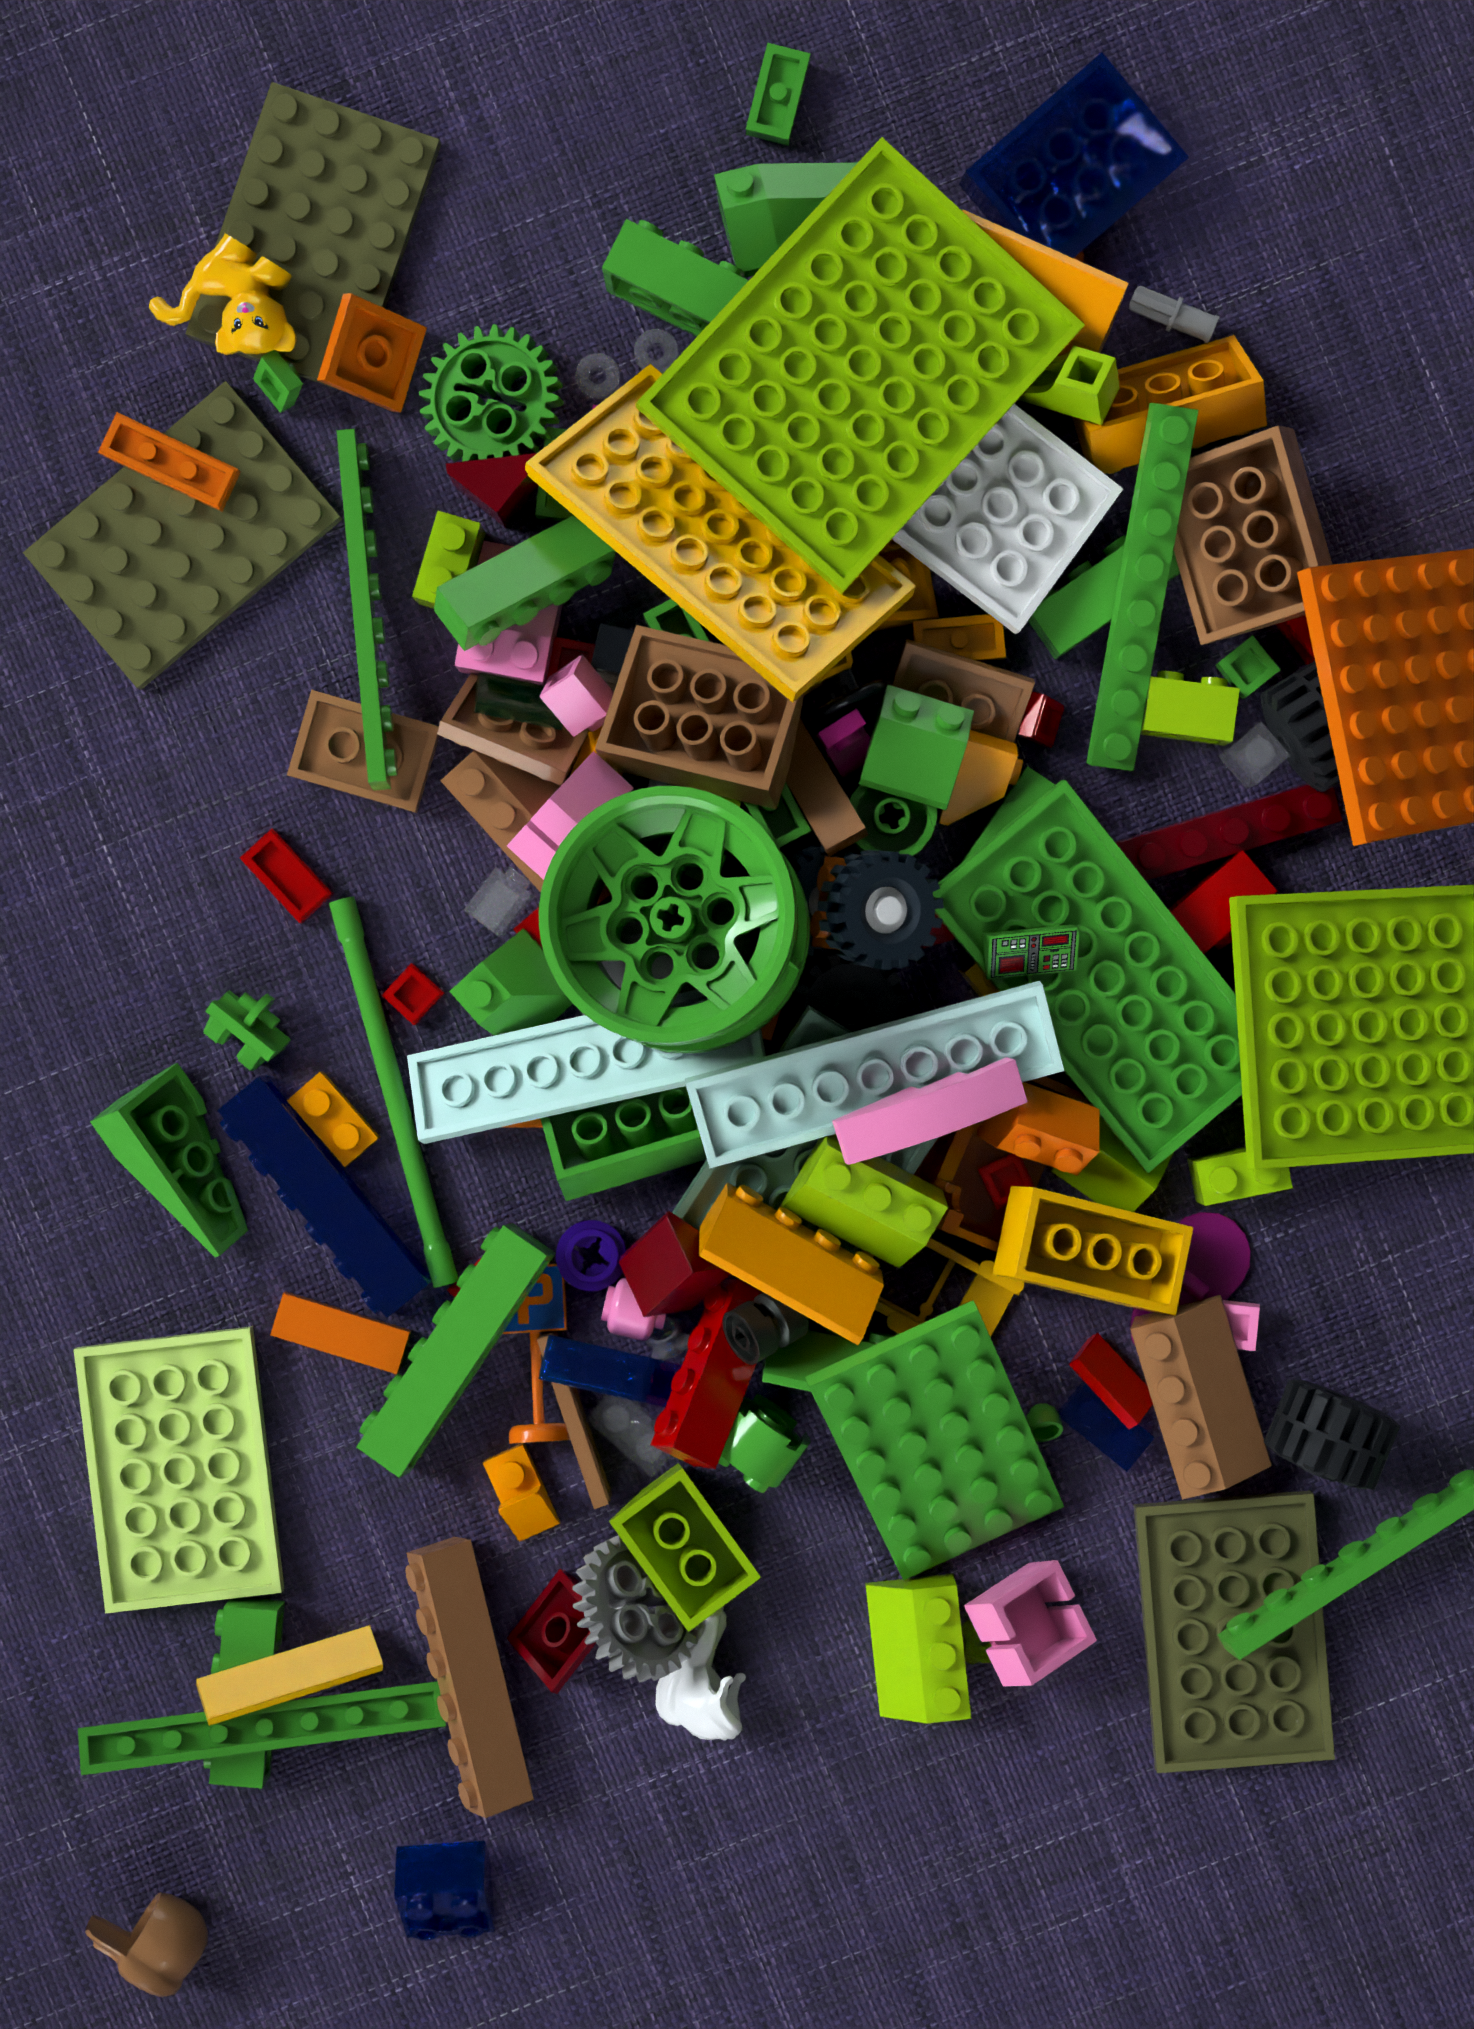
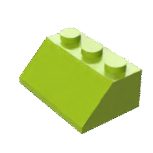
[781,1134,948,1268]
[609,1463,761,1632]
[865,1574,971,1724]

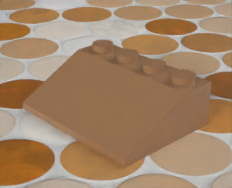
[1173,425,1333,645]
[595,625,805,809]

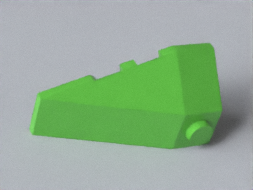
[714,162,858,278]
[90,1063,248,1257]

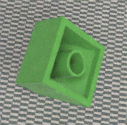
[859,685,974,811]

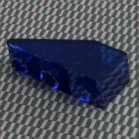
[538,1335,682,1408]

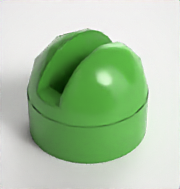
[1026,1403,1063,1442]

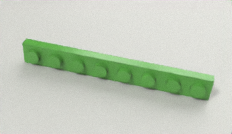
[1086,403,1199,771]
[336,429,398,791]
[1217,1470,1474,1660]
[78,1681,446,1775]

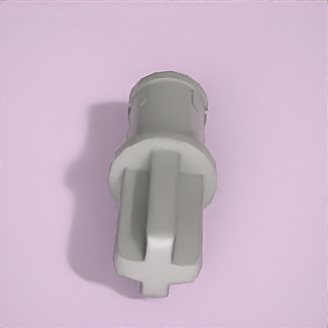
[1129,286,1219,344]

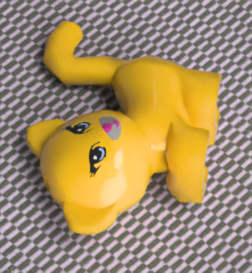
[149,233,297,355]

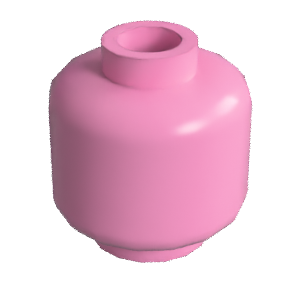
[601,1278,666,1341]

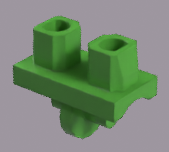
[203,990,291,1071]

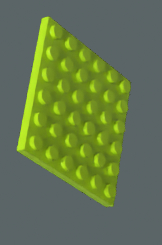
[1229,885,1474,1170]

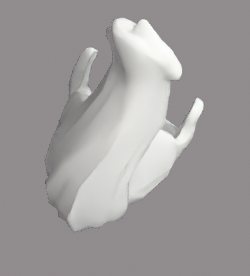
[656,1607,746,1740]

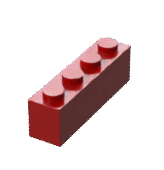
[1168,850,1277,954]
[650,1279,763,1469]

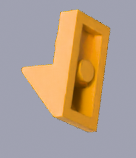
[483,1443,560,1542]

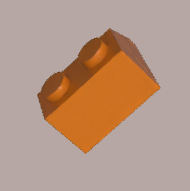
[977,1082,1100,1176]

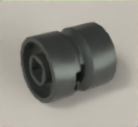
[722,1292,809,1365]

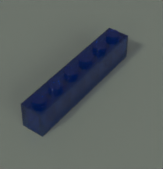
[217,1075,432,1318]

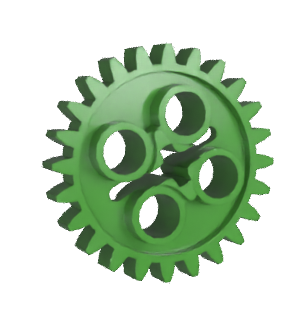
[419,324,564,462]

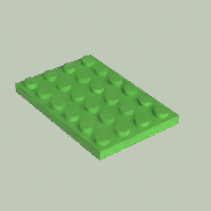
[805,1300,1064,1580]

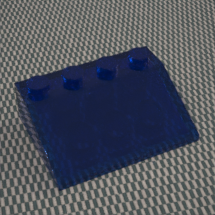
[959,52,1189,258]

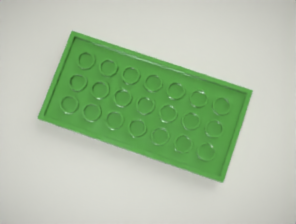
[933,780,1242,1173]

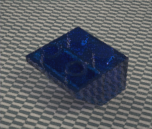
[394,1840,495,1941]

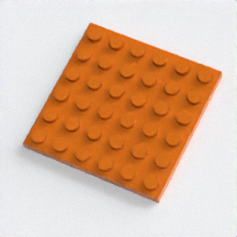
[1297,548,1474,846]

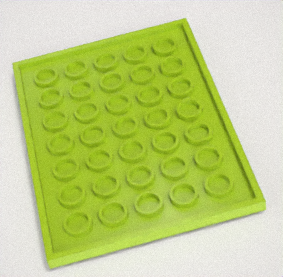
[636,137,1085,595]

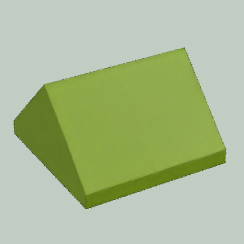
[1051,1117,1174,1212]

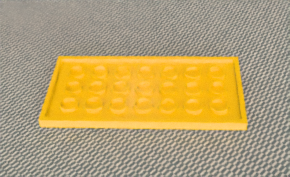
[525,364,916,703]

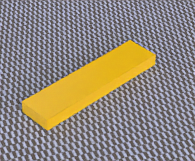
[196,1625,383,1726]

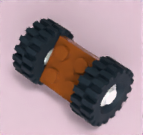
[785,845,944,970]

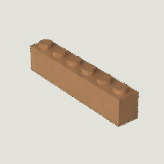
[405,1537,534,1818]

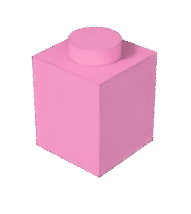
[539,654,614,737]

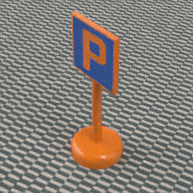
[503,1264,570,1444]

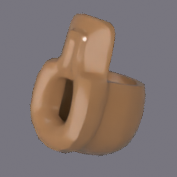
[85,1892,208,1997]

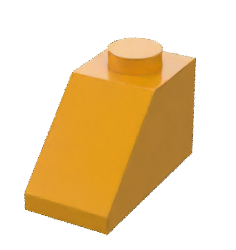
[938,730,1023,826]

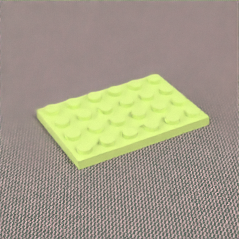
[74,1326,285,1614]

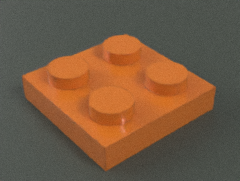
[317,293,427,413]

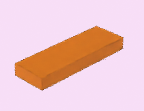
[98,412,241,512]
[270,1291,412,1374]

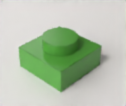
[253,350,303,413]
[1215,635,1280,700]

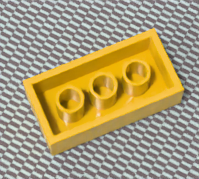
[992,1186,1194,1316]

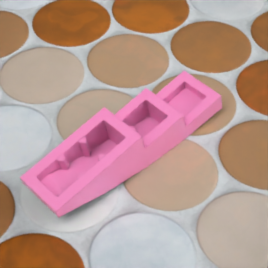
[832,1057,1027,1165]

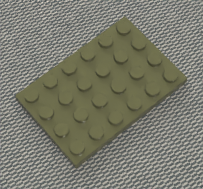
[185,82,441,390]
[23,381,343,690]
[1134,1490,1335,1773]

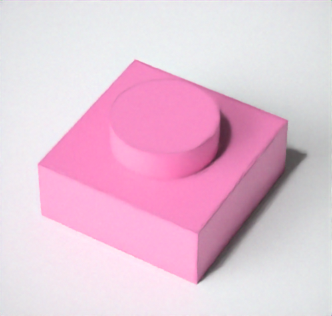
[1223,1300,1260,1351]

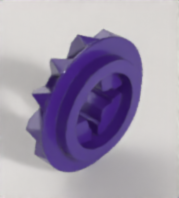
[555,1220,626,1291]

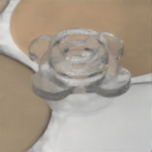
[646,1317,690,1362]

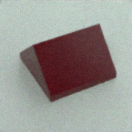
[446,453,539,528]
[619,1211,730,1317]
[507,1569,596,1694]

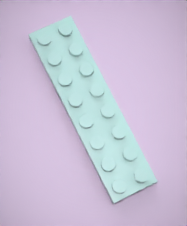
[685,981,1064,1168]
[407,990,766,1144]

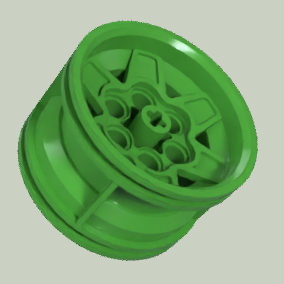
[539,786,810,1053]

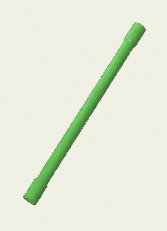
[329,896,459,1288]

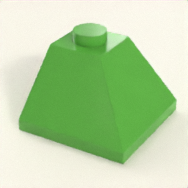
[449,928,573,1036]

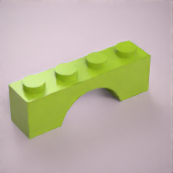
[1018,345,1120,425]

